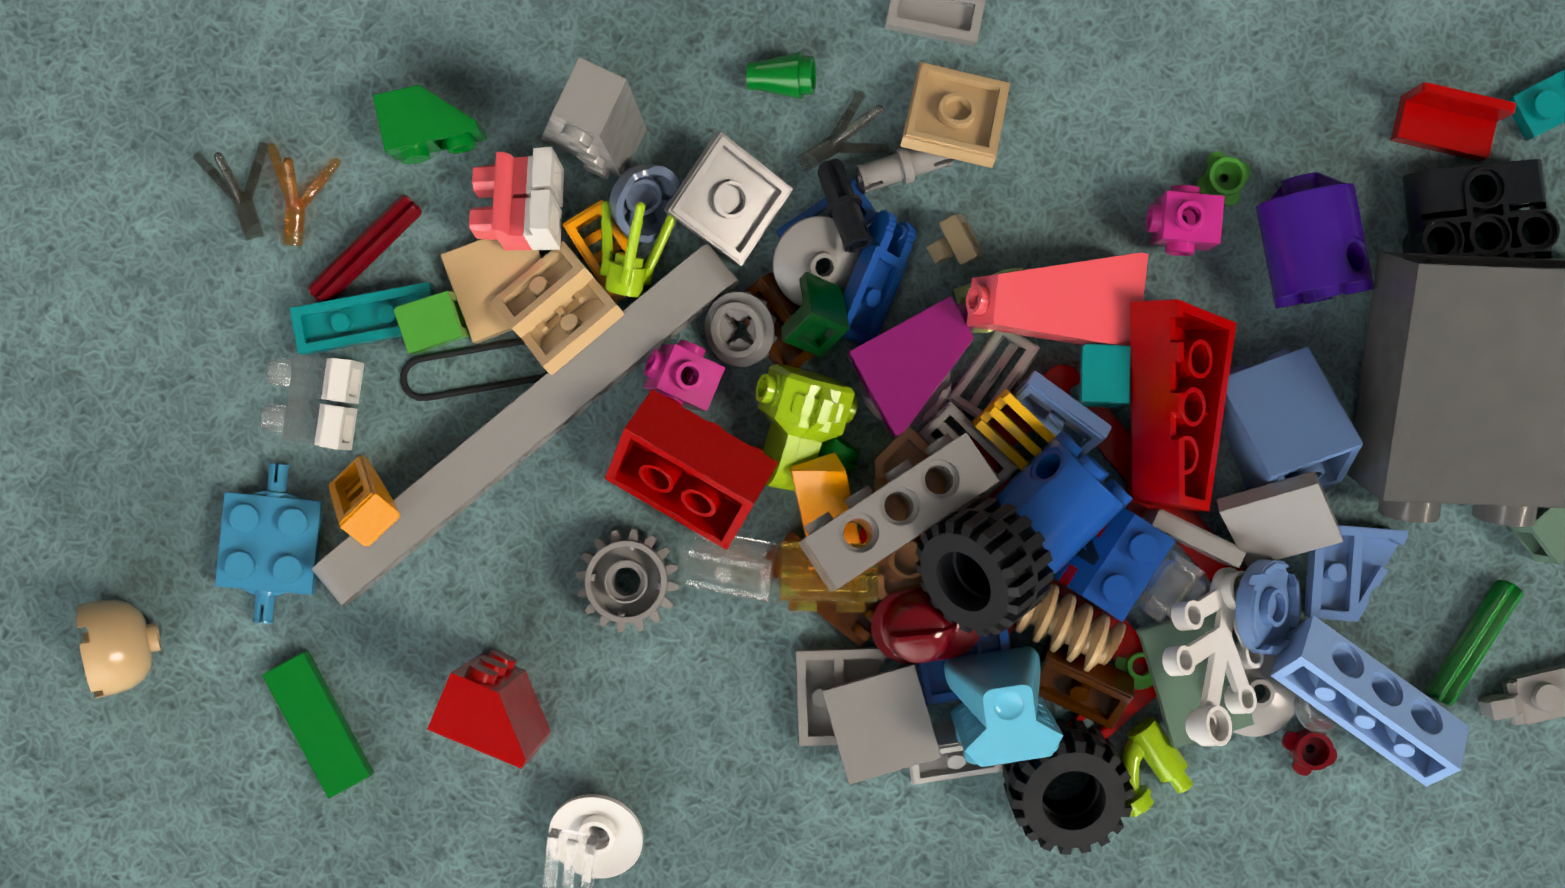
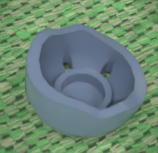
[609,163,681,243]

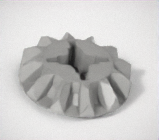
[705,292,777,367]

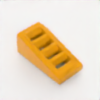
[562,199,645,303]
[328,455,400,546]

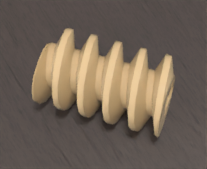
[1016,584,1126,672]

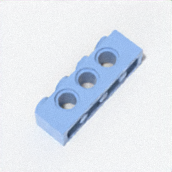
[1271,615,1469,787]

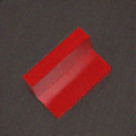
[1390,82,1516,162]

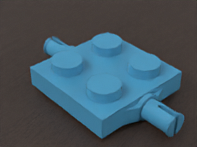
[215,463,325,624]

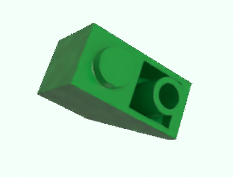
[372,85,487,164]

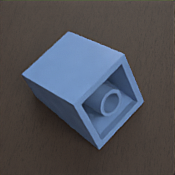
[1222,346,1363,490]

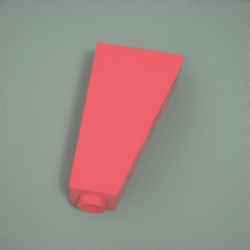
[966,252,1148,349]

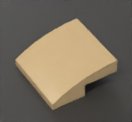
[491,241,625,375]

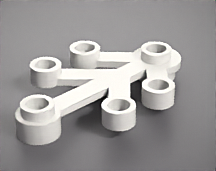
[1162,567,1264,746]

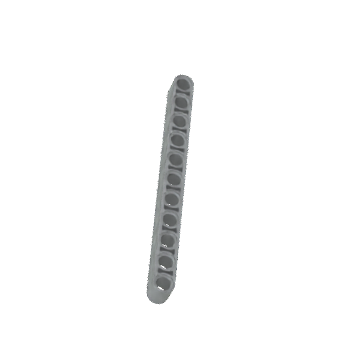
[312,244,739,607]

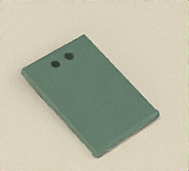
[1136,611,1255,749]

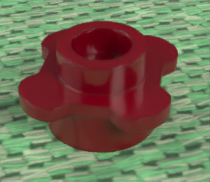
[1282,721,1337,776]

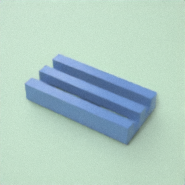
[1012,371,1112,457]

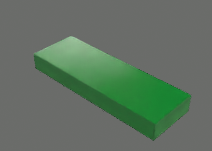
[262,650,374,799]

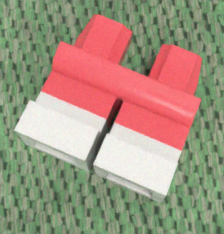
[469,146,564,251]

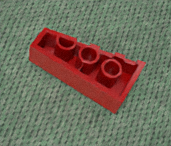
[1130,299,1237,512]

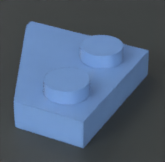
[1304,525,1408,622]

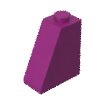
[847,296,974,437]

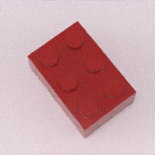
[604,389,778,550]

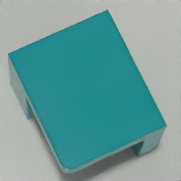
[1070,344,1130,408]

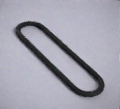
[400,338,548,401]

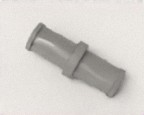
[855,147,953,194]

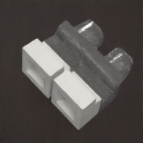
[260,354,365,450]

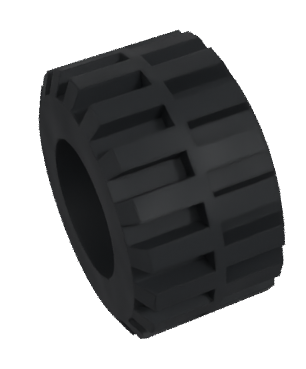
[916,498,1054,636]
[1003,718,1134,855]

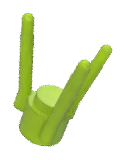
[599,201,676,297]

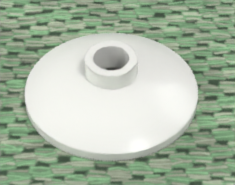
[549,794,643,878]

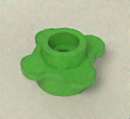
[1196,151,1251,206]

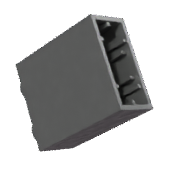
[1347,252,1565,527]

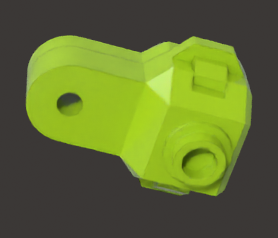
[756,364,857,492]

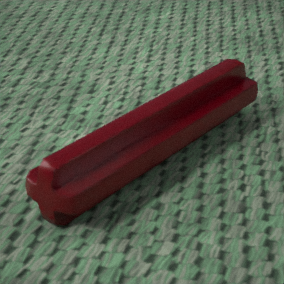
[307,194,422,302]

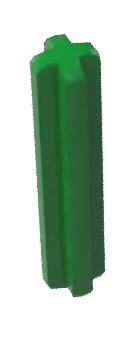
[1427,579,1523,706]

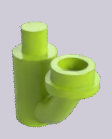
[1121,717,1193,817]

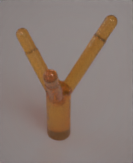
[267,143,341,246]

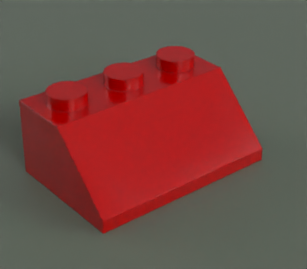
[427,650,551,769]

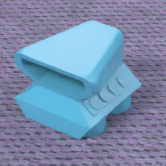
[944,646,1064,767]

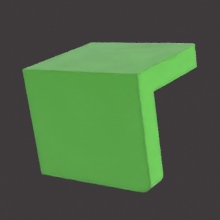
[394,290,471,354]

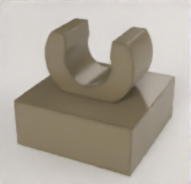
[926,214,985,265]

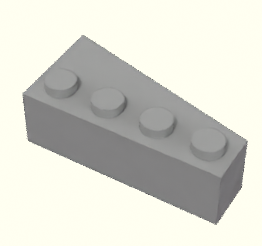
[540,57,647,180]

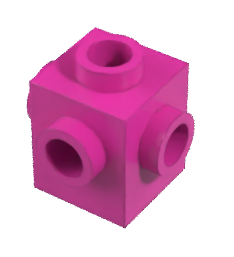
[1145,185,1225,256]
[643,339,725,411]

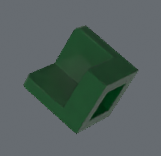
[781,272,850,357]

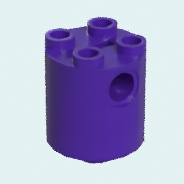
[1255,172,1374,309]

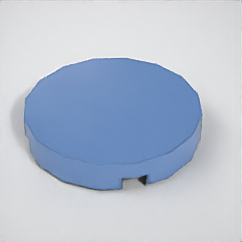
[1235,559,1301,655]

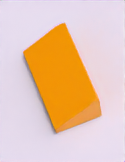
[790,452,860,546]

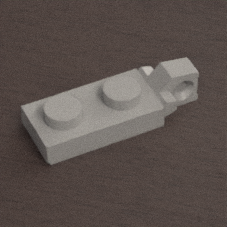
[1477,664,1565,725]

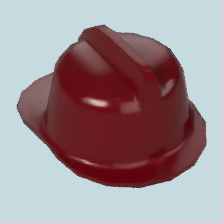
[871,587,980,664]

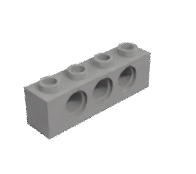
[798,432,999,593]

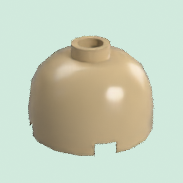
[76,599,162,698]

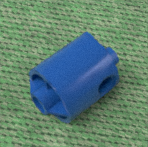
[994,430,1133,574]

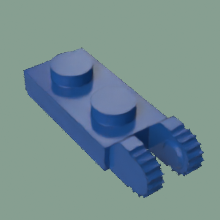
[842,210,917,345]

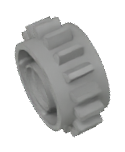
[576,528,680,633]

